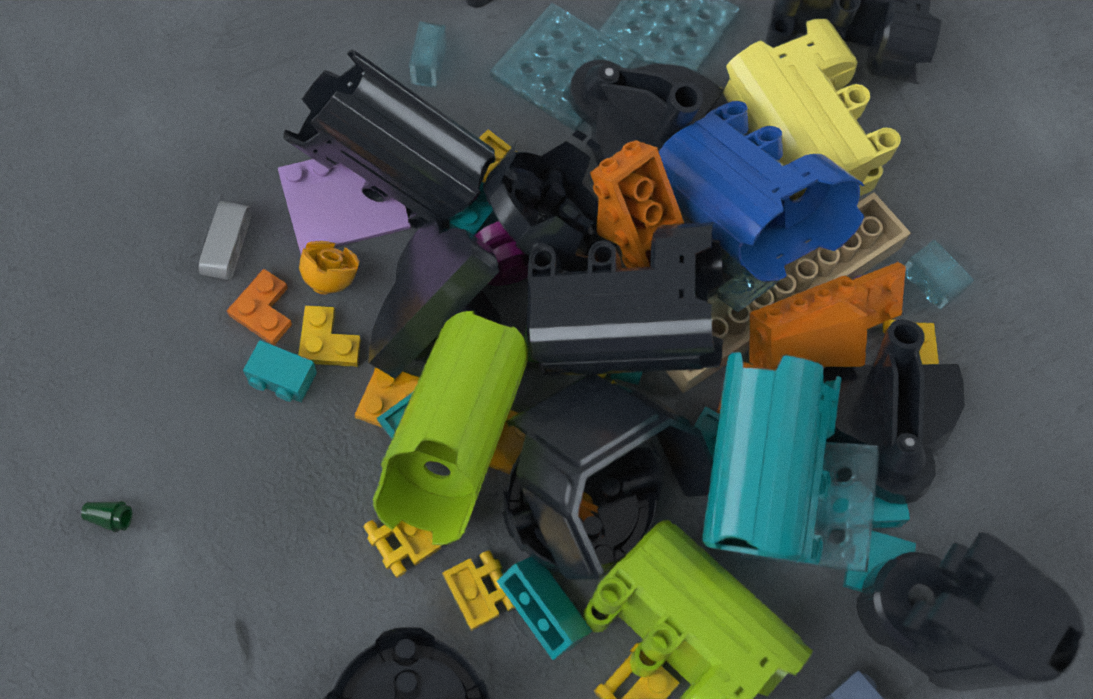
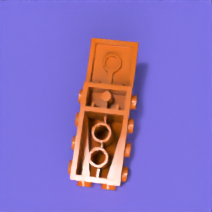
[590,140,684,268]
[749,262,906,371]

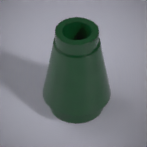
[81,501,133,532]

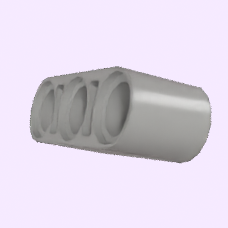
[199,201,251,280]

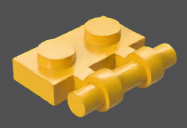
[363,520,441,578]
[442,550,515,631]

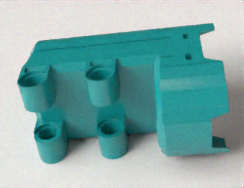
[702,352,841,564]

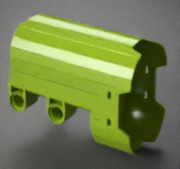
[373,311,529,545]
[582,520,813,699]

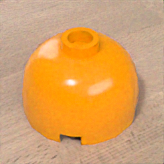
[299,240,360,295]

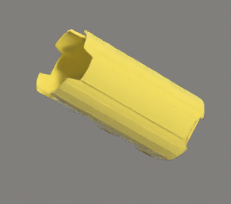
[721,19,901,200]

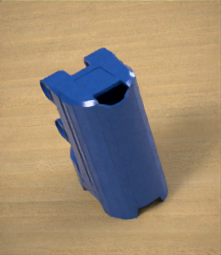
[659,101,865,282]

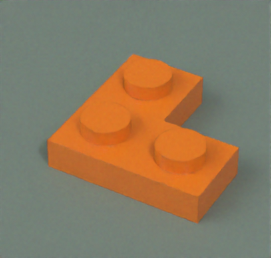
[227,269,292,346]

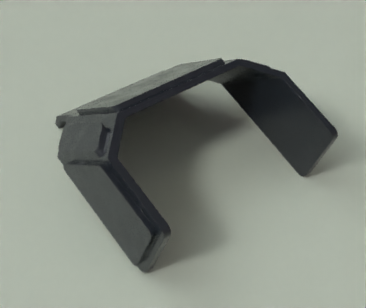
[506,374,713,580]

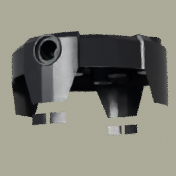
[483,129,617,272]
[502,442,665,576]
[319,627,490,699]

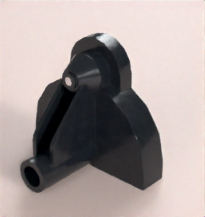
[568,59,724,166]
[369,221,502,379]
[823,319,965,505]

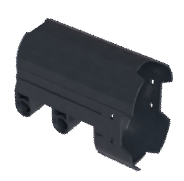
[766,0,942,85]
[283,49,496,229]
[527,222,723,376]
[856,532,1084,691]

